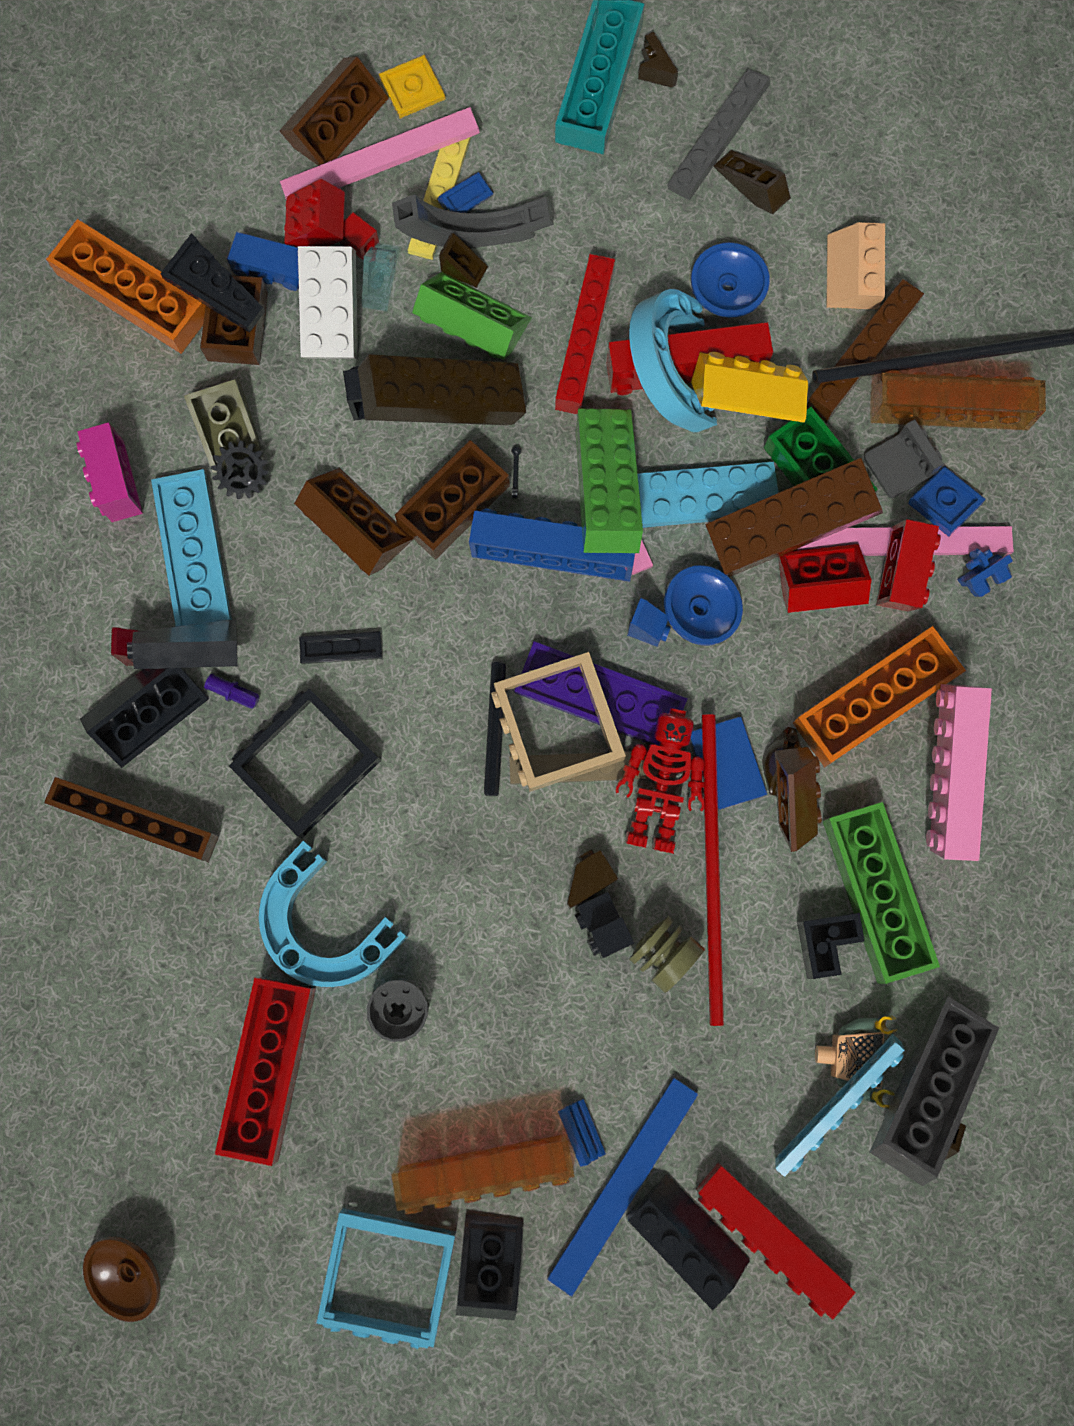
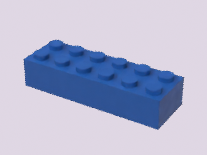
[469,509,635,582]

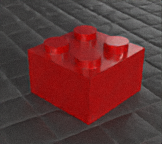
[284,178,345,248]

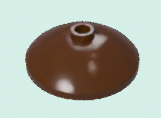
[83,1236,161,1322]

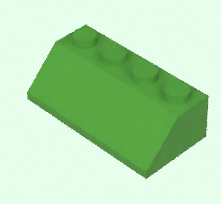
[412,272,532,360]

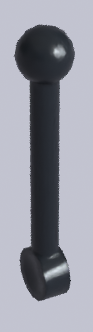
[511,445,522,499]

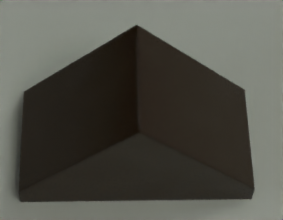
[439,233,488,288]

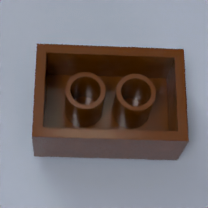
[200,276,268,365]

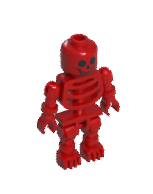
[615,708,705,854]

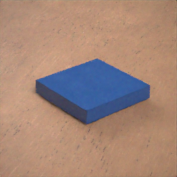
[908,466,986,537]

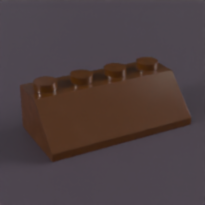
[279,56,389,166]
[294,468,413,576]

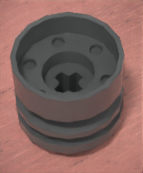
[367,980,428,1042]

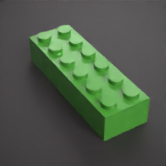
[575,409,643,553]
[823,802,940,984]

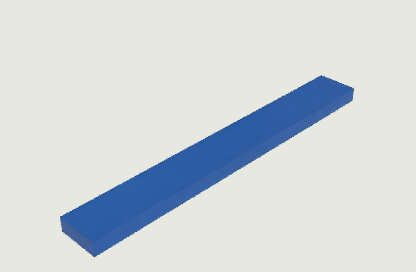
[547,1077,698,1297]

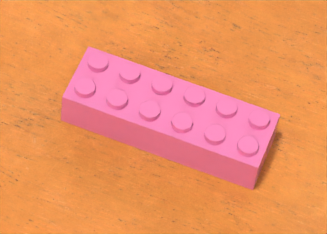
[926,684,992,861]

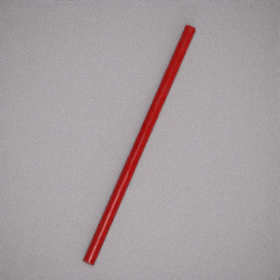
[702,714,724,1026]

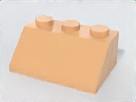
[826,222,885,310]

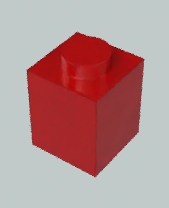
[339,212,379,260]

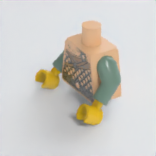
[815,1015,897,1108]

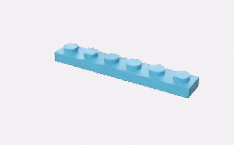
[775,1034,904,1177]

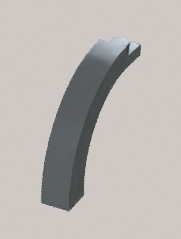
[392,194,554,248]

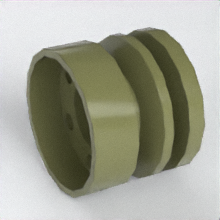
[629,916,705,993]

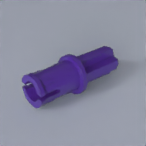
[204,673,260,709]

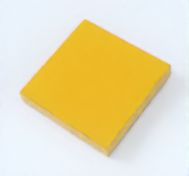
[379,55,445,118]

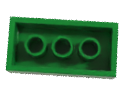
[764,407,878,493]

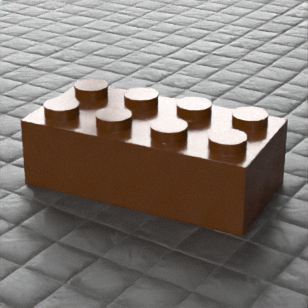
[395,440,510,560]

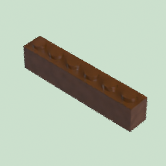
[807,279,924,423]
[44,777,219,863]

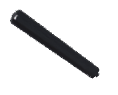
[484,662,506,797]

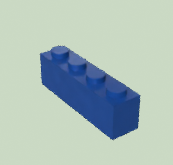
[227,232,299,291]

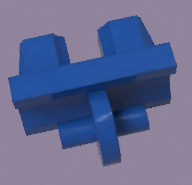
[957,548,1013,597]

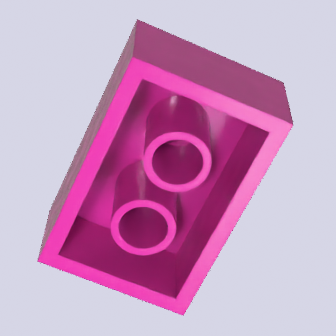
[76,422,143,522]

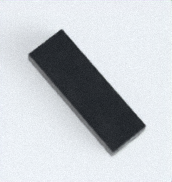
[299,631,382,664]

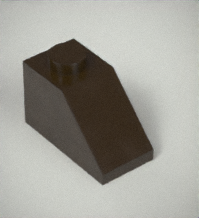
[567,849,618,909]

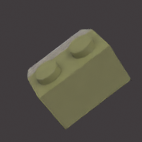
[184,378,263,473]

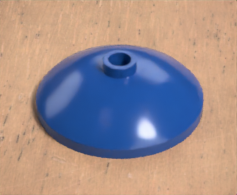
[691,243,770,317]
[664,565,743,646]

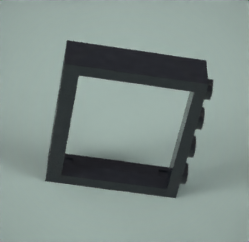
[229,689,381,839]

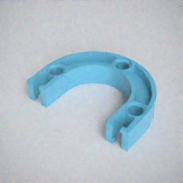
[629,289,717,432]
[259,841,408,987]

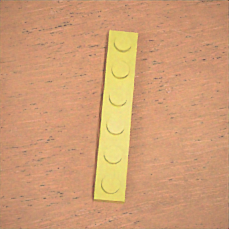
[408,137,471,260]

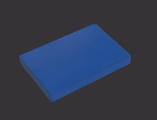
[690,717,767,810]

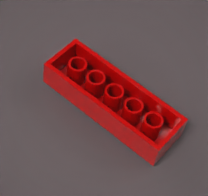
[606,322,773,395]
[214,977,316,1166]

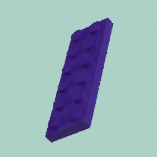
[514,641,688,745]

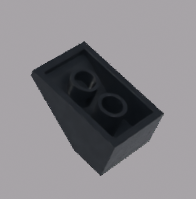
[456,1214,523,1321]

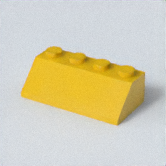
[691,352,808,422]

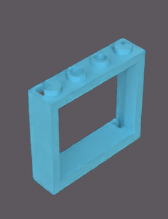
[316,1208,456,1349]

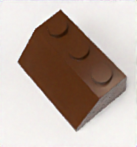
[775,747,822,852]

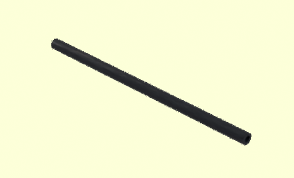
[812,331,1074,384]

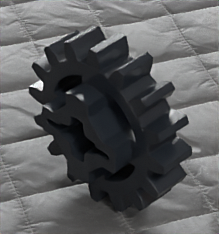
[211,440,271,499]

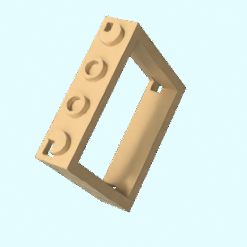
[491,652,626,792]

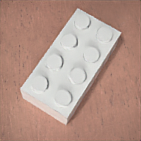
[298,246,358,359]

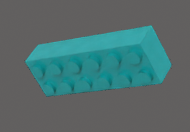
[555,0,645,155]

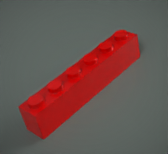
[555,254,615,414]
[696,1163,856,1320]

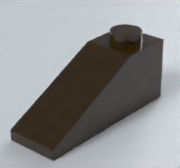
[714,150,791,214]

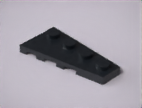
[160,233,265,333]

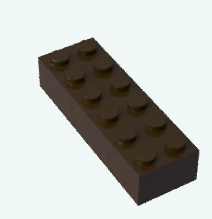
[358,354,526,425]

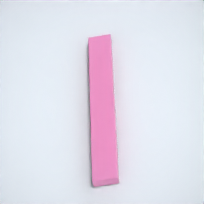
[280,107,480,198]
[797,526,1014,556]

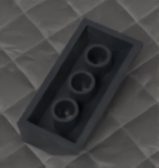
[80,668,209,768]
[626,1173,750,1311]

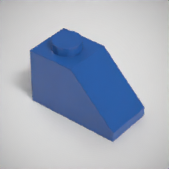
[627,598,671,647]

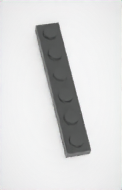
[668,69,770,200]

